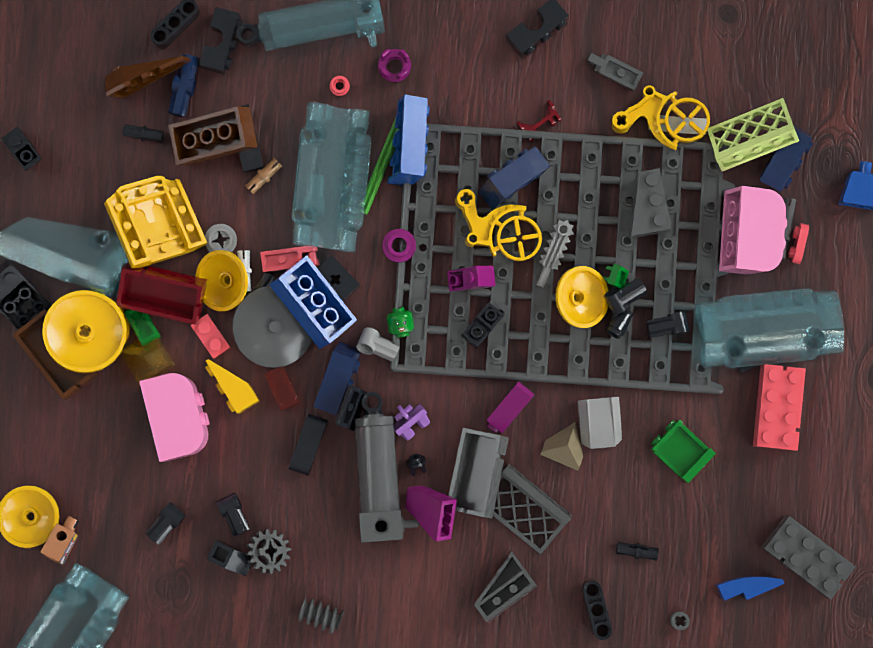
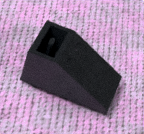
[0,259,52,330]

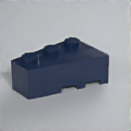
[759,125,813,192]
[478,146,550,211]
[313,342,361,415]

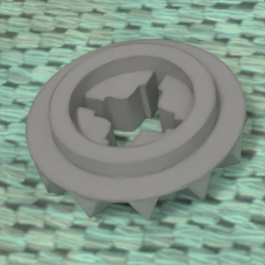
[205,224,237,252]

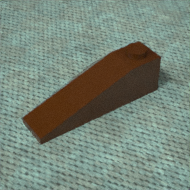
[105,56,191,99]

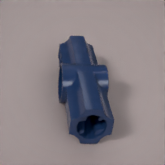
[168,54,200,118]

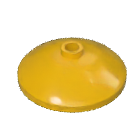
[196,250,248,311]
[556,266,608,328]
[0,486,59,548]

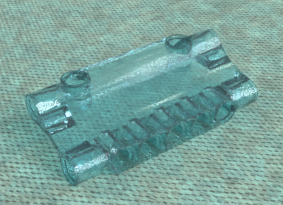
[291,102,371,252]

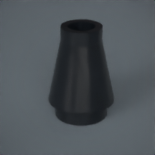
[606,309,634,339]

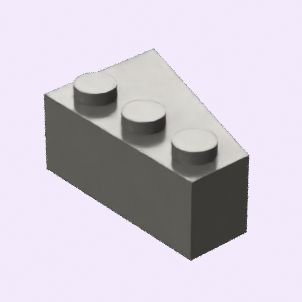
[629,168,672,239]
[474,551,537,623]

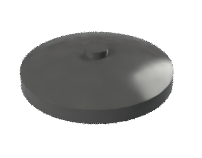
[232,286,312,368]

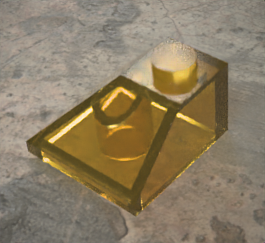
[120,338,175,386]

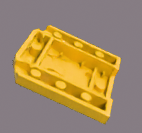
[104,176,207,268]

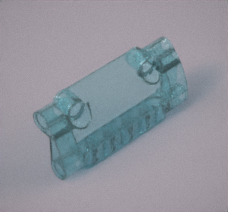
[695,288,844,368]
[16,563,129,648]

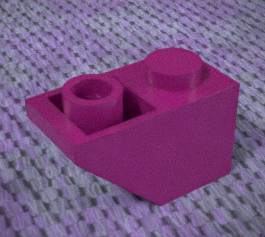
[447,266,496,292]

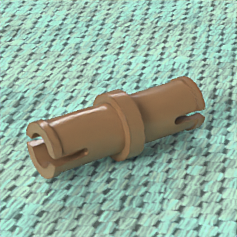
[245,157,283,194]

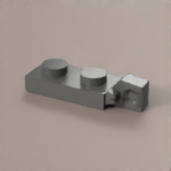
[587,53,643,92]

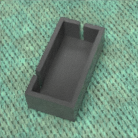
[449,428,509,518]
[761,515,856,600]

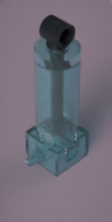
[237,0,385,51]

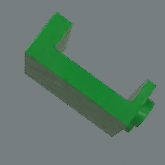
[650,419,716,483]

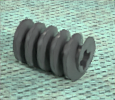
[298,597,345,634]

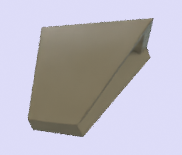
[540,422,583,471]

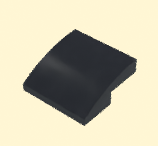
[335,385,368,431]

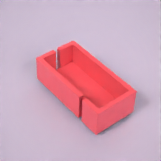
[753,364,806,451]

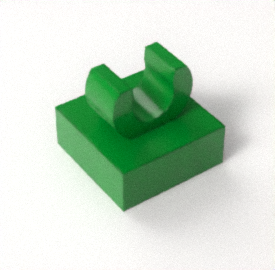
[603,264,629,288]

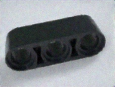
[150,0,200,49]
[289,414,328,476]
[582,580,612,640]

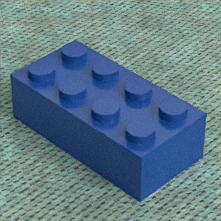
[269,256,357,349]

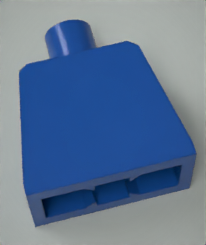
[838,161,873,210]

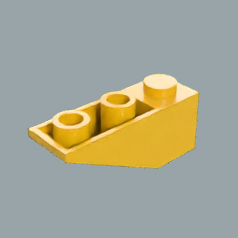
[205,359,260,414]

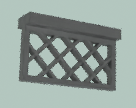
[493,463,572,554]

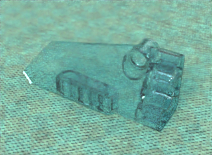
[0,217,128,297]

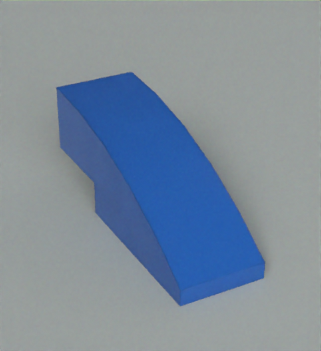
[715,576,785,601]

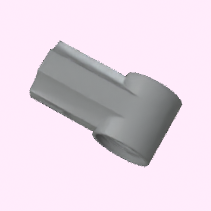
[357,327,400,361]

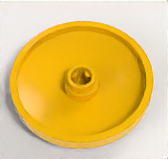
[42,290,127,373]

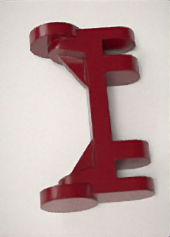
[516,100,562,142]

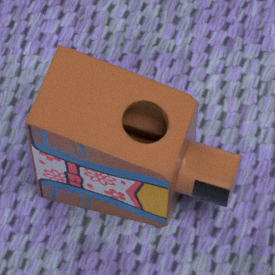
[40,516,79,565]

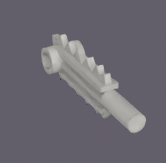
[536,220,574,288]

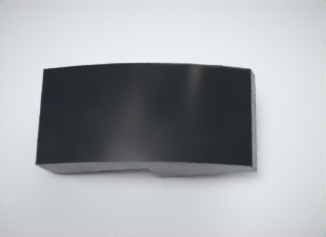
[461,302,504,349]

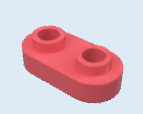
[788,223,809,264]

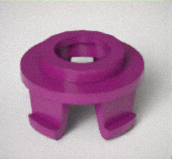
[378,48,411,82]
[382,229,416,262]

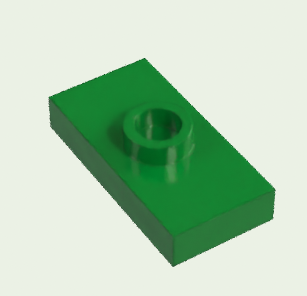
[124,309,161,347]

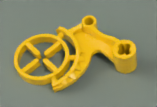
[612,85,710,151]
[455,189,542,261]

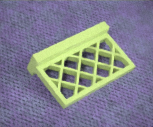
[707,98,799,172]

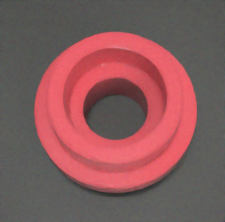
[330,76,350,96]

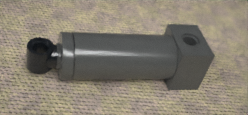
[354,392,419,543]

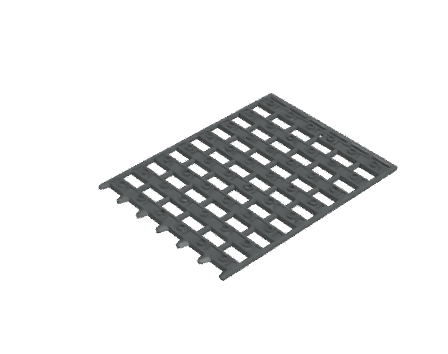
[390,123,736,394]

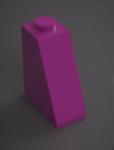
[486,382,534,434]
[405,485,457,541]

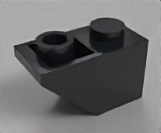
[1,127,42,171]
[207,540,252,576]

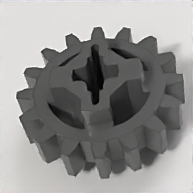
[245,529,291,574]

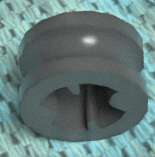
[670,611,690,630]

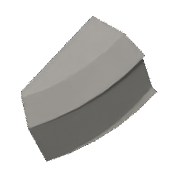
[577,397,622,449]

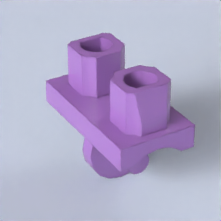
[394,404,430,441]

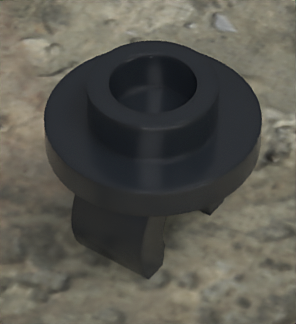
[406,454,426,476]

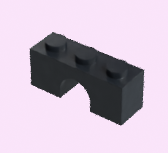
[506,0,569,57]
[199,7,243,75]

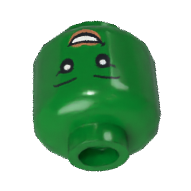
[386,306,414,337]

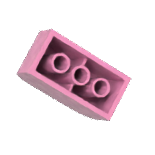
[719,186,787,274]
[139,373,210,462]

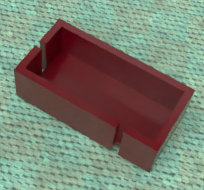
[116,261,207,325]

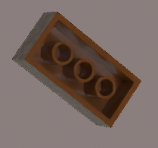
[168,106,258,165]

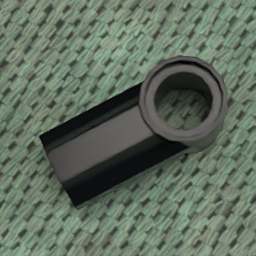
[604,278,647,315]
[646,311,689,338]
[216,492,250,537]
[145,502,186,545]

